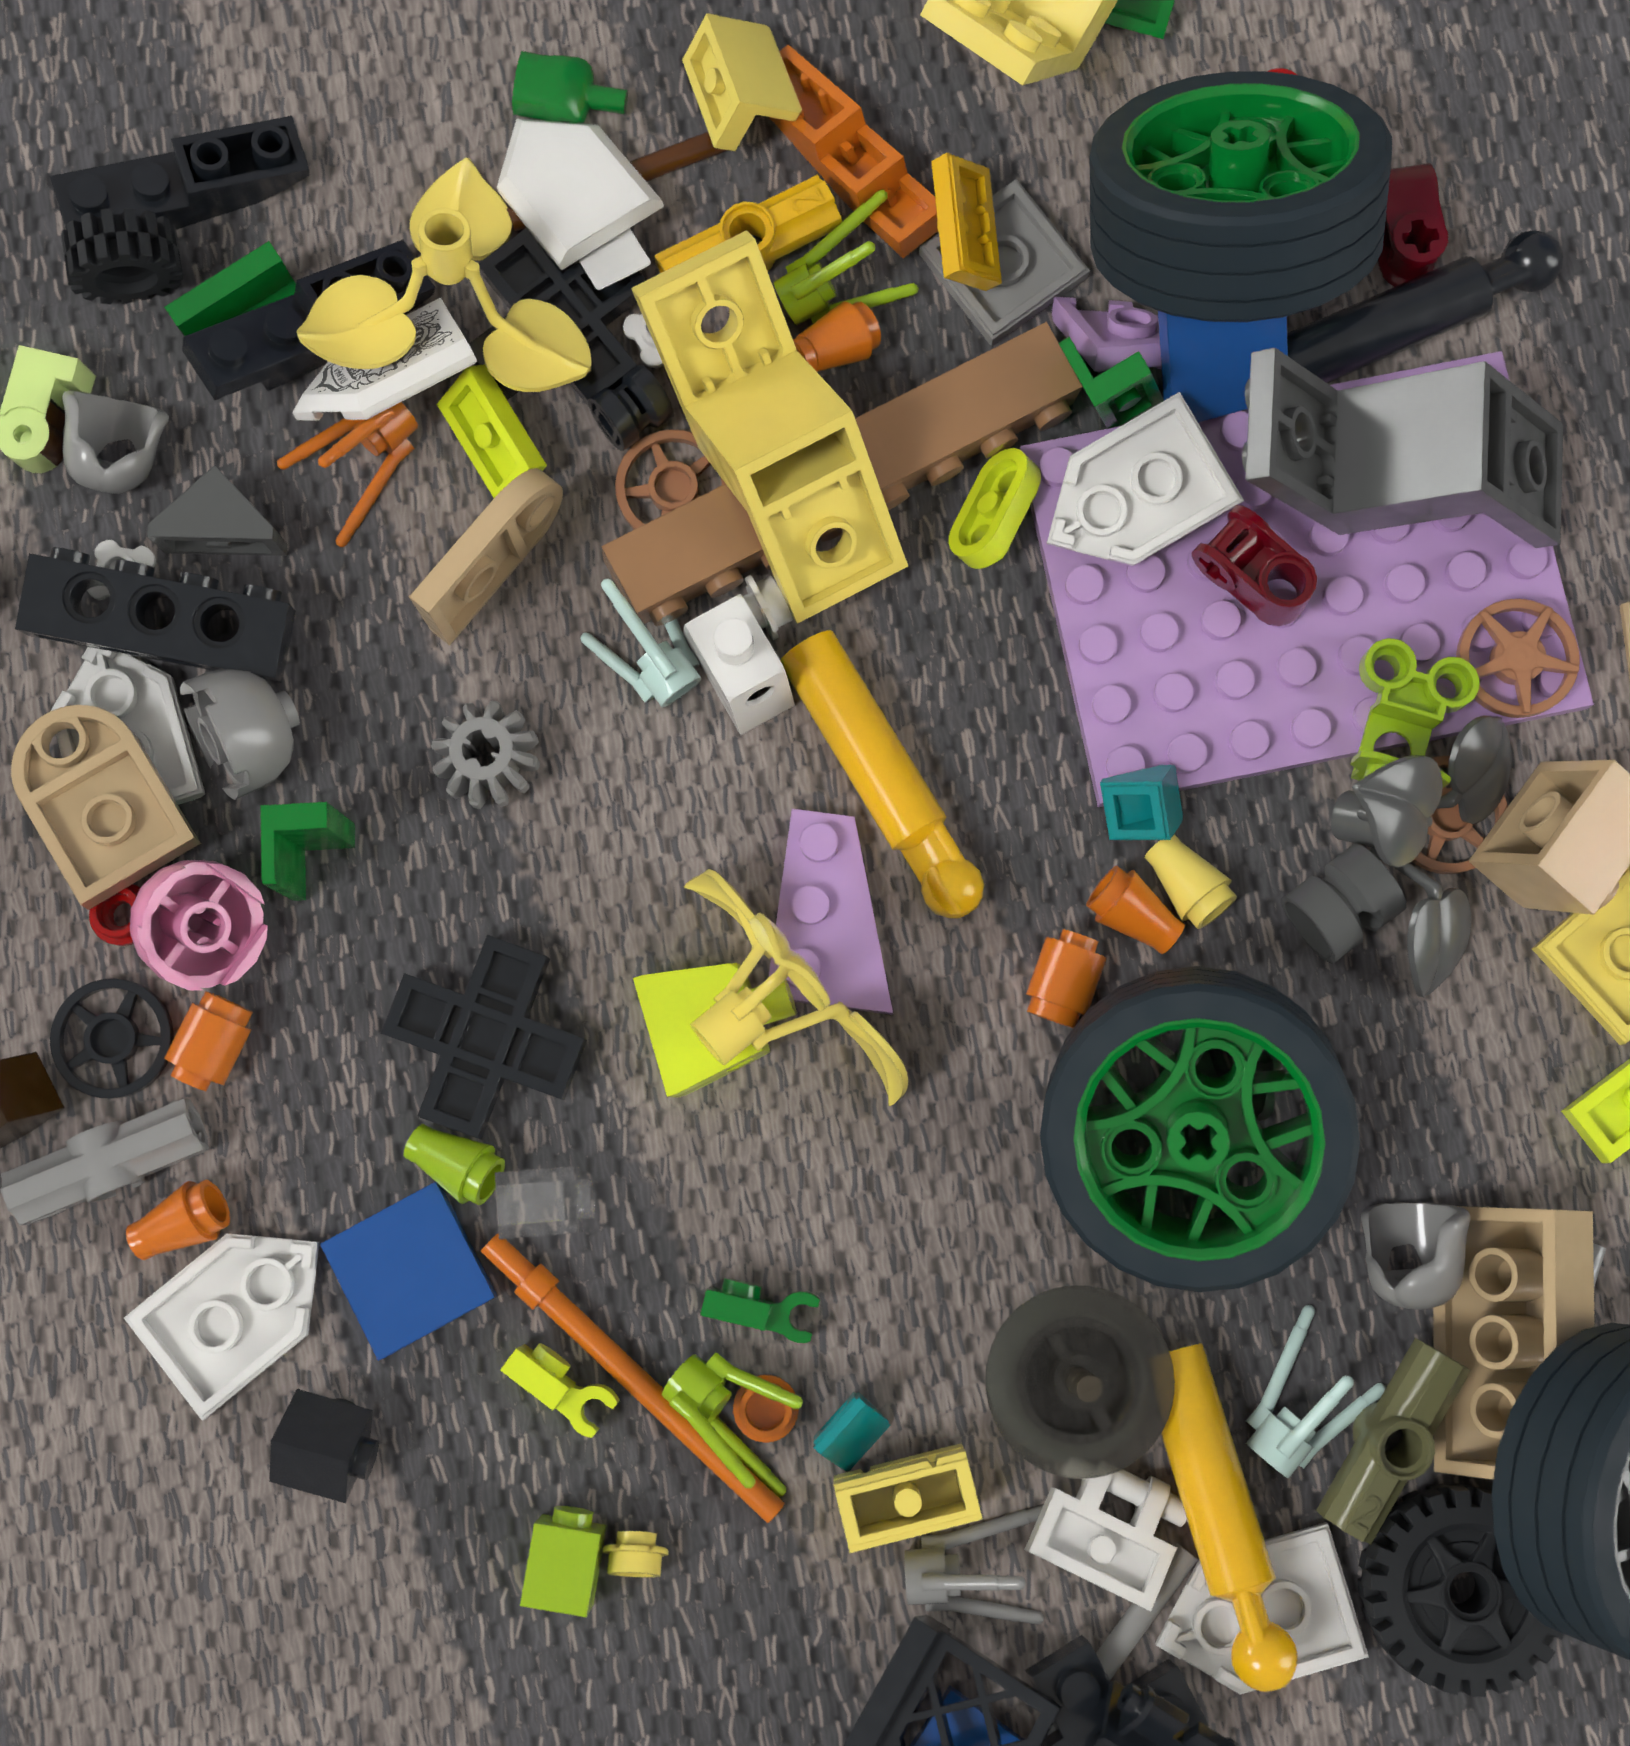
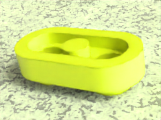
[948,448,1041,569]

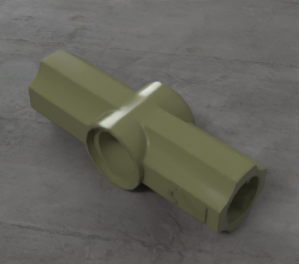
[1316,1337,1471,1544]

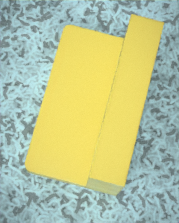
[682,13,802,151]

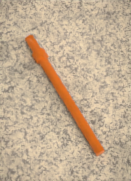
[481,1232,785,1524]

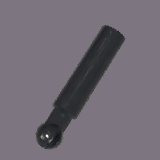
[1287,230,1563,383]

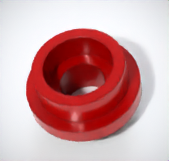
[89,884,140,946]

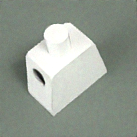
[683,594,795,735]

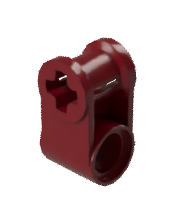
[1378,163,1448,287]
[1191,505,1317,626]

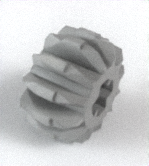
[431,701,540,809]

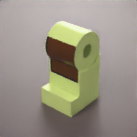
[0,345,96,473]

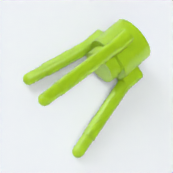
[773,190,918,325]
[662,1352,803,1497]

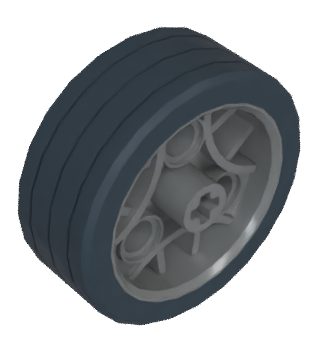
[1492,1323,1630,1660]

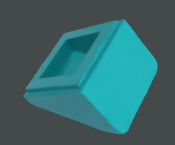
[1100,765,1183,840]
[813,1392,890,1471]

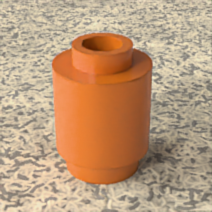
[1026,929,1107,1028]
[164,991,253,1091]

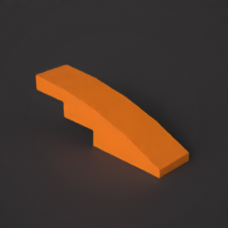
[769,45,938,259]

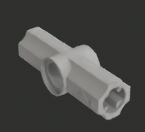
[0,1098,209,1226]

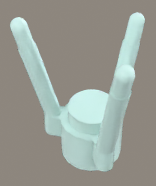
[580,578,702,708]
[1246,1305,1386,1479]

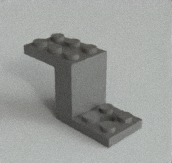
[1242,347,1563,548]

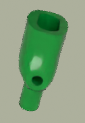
[512,51,628,124]

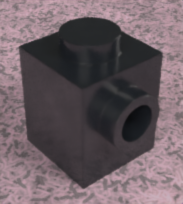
[269,1389,379,1503]

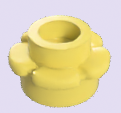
[602,1531,668,1578]

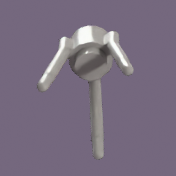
[905,1504,1044,1625]

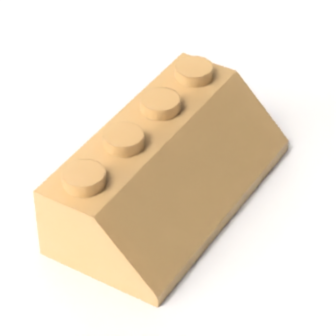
[1433,1206,1594,1480]

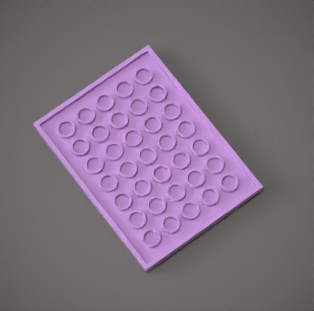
[1020,351,1594,807]

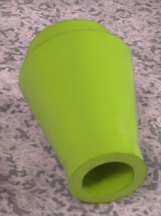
[404,1124,505,1205]

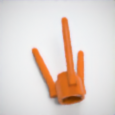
[277,402,418,547]

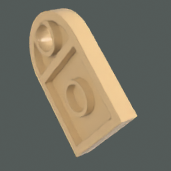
[409,468,563,646]
[11,705,201,910]

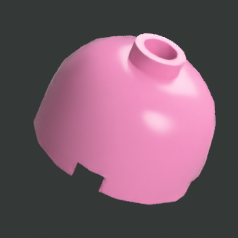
[130,860,268,991]

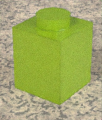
[520,1506,607,1617]

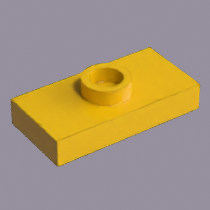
[931,153,1002,291]

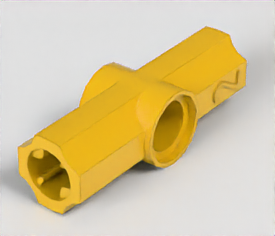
[654,175,842,273]

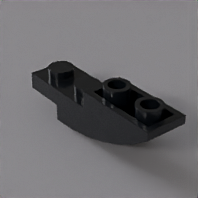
[50,116,310,230]
[182,240,435,400]

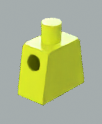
[633,963,797,1098]

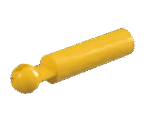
[780,630,984,919]
[1142,1343,1297,1692]

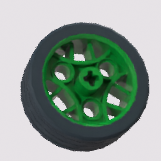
[1089,71,1392,322]
[1040,966,1360,1292]

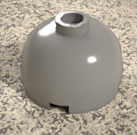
[180,669,300,800]

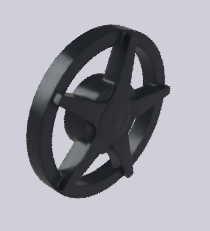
[50,978,174,1099]

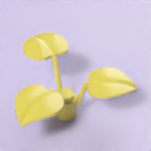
[297,158,591,392]
[684,869,908,1106]

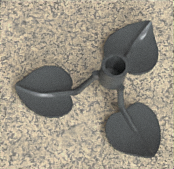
[1331,715,1511,998]

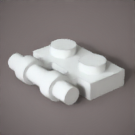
[1024,1449,1187,1611]

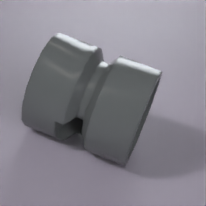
[1281,843,1406,964]

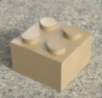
[1469,760,1630,915]

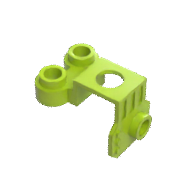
[1350,638,1480,789]

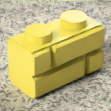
[833,1443,982,1553]

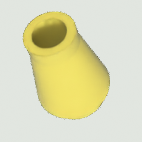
[1145,834,1237,929]

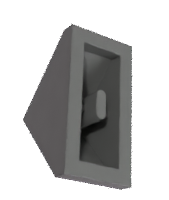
[147,465,288,556]

